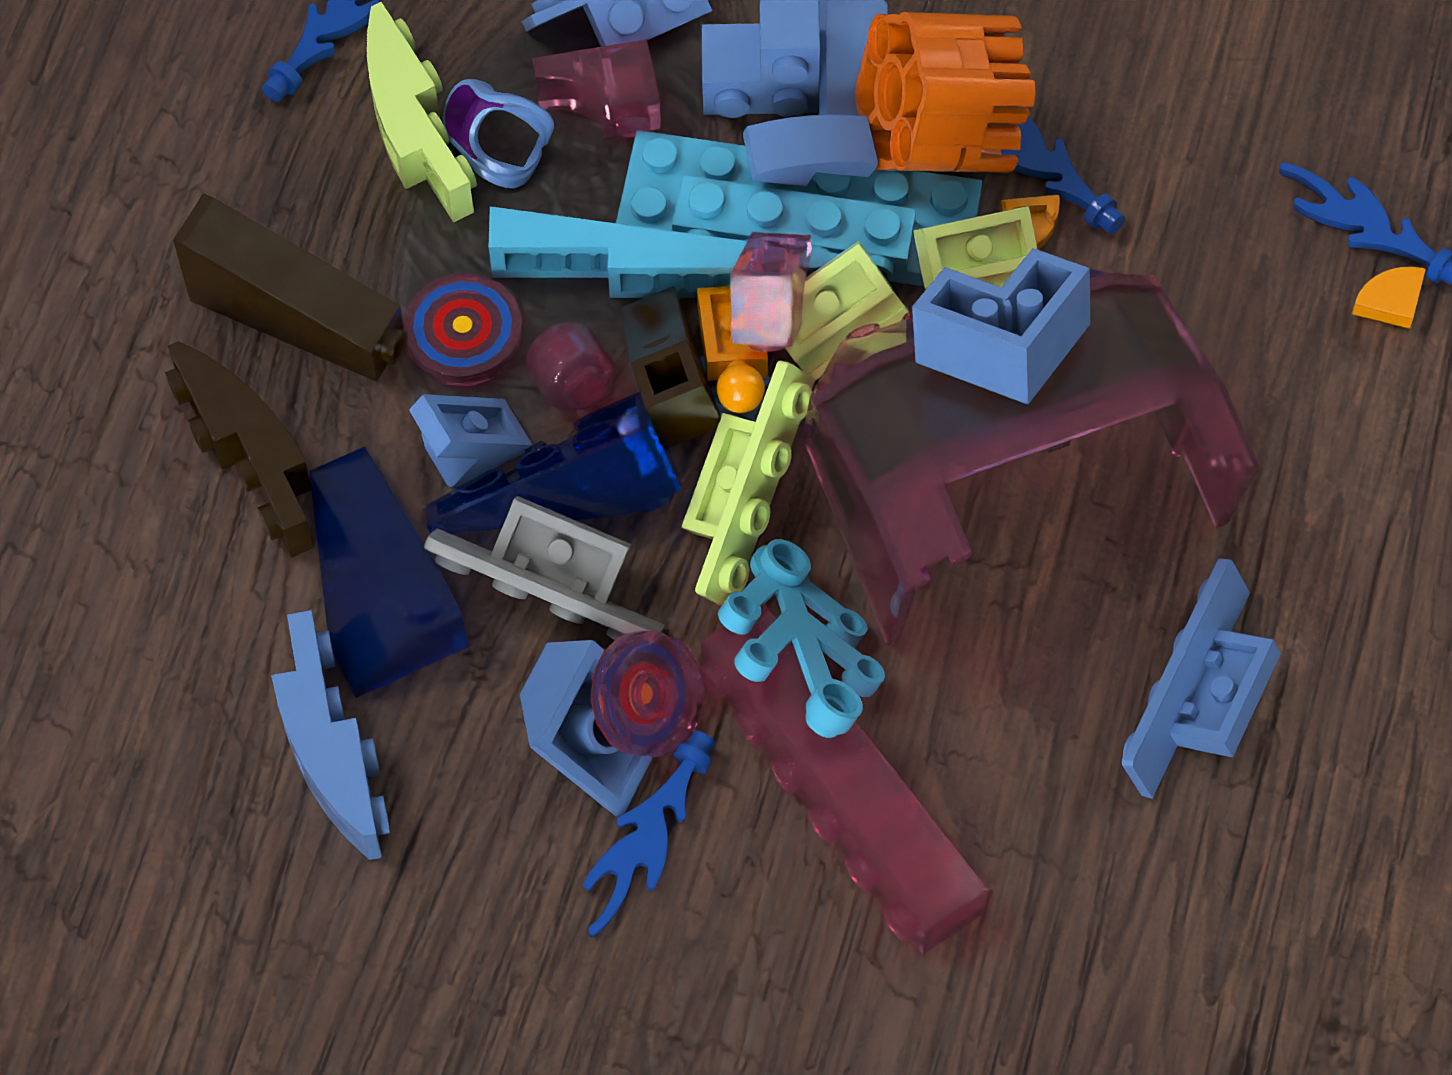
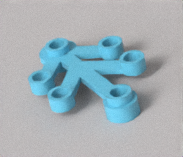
[718,539,885,738]

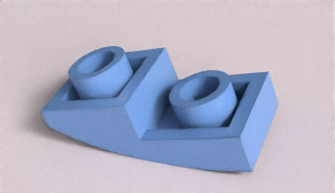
[743,115,878,186]

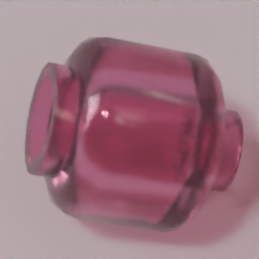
[526,322,614,411]

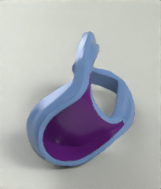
[442,79,554,188]

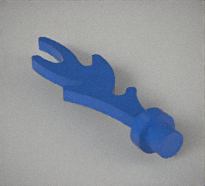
[262,0,380,102]
[1001,106,1125,235]
[1279,162,1452,286]
[583,730,716,937]

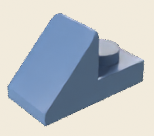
[409,394,533,488]

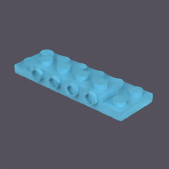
[616,130,983,286]

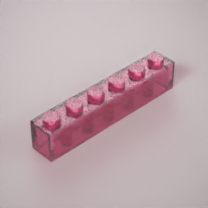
[698,604,988,955]

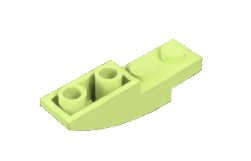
[367,2,477,222]

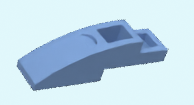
[271,610,390,860]

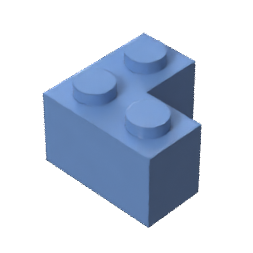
[702,0,820,118]
[912,248,1090,404]

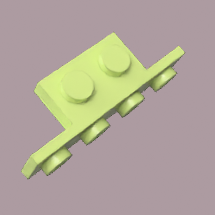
[681,360,815,606]

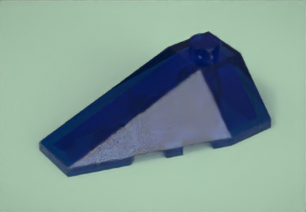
[426,391,682,534]
[309,446,468,698]

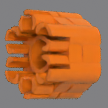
[855,12,1036,173]

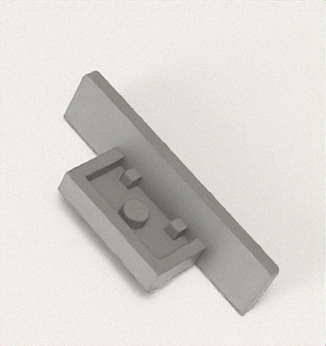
[424,496,665,645]

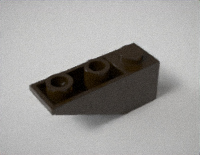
[620,286,721,448]

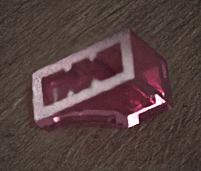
[532,39,661,138]
[730,232,811,352]

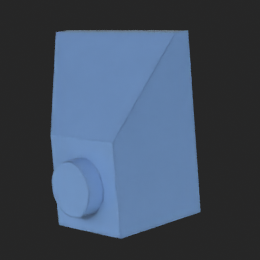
[520,640,672,816]

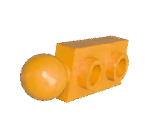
[697,284,768,413]

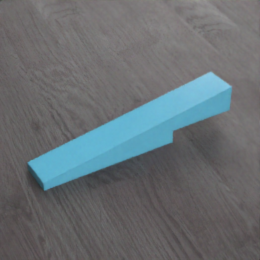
[488,206,839,298]

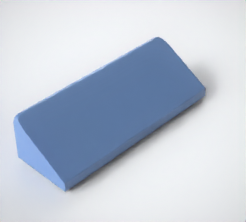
[819,0,888,116]

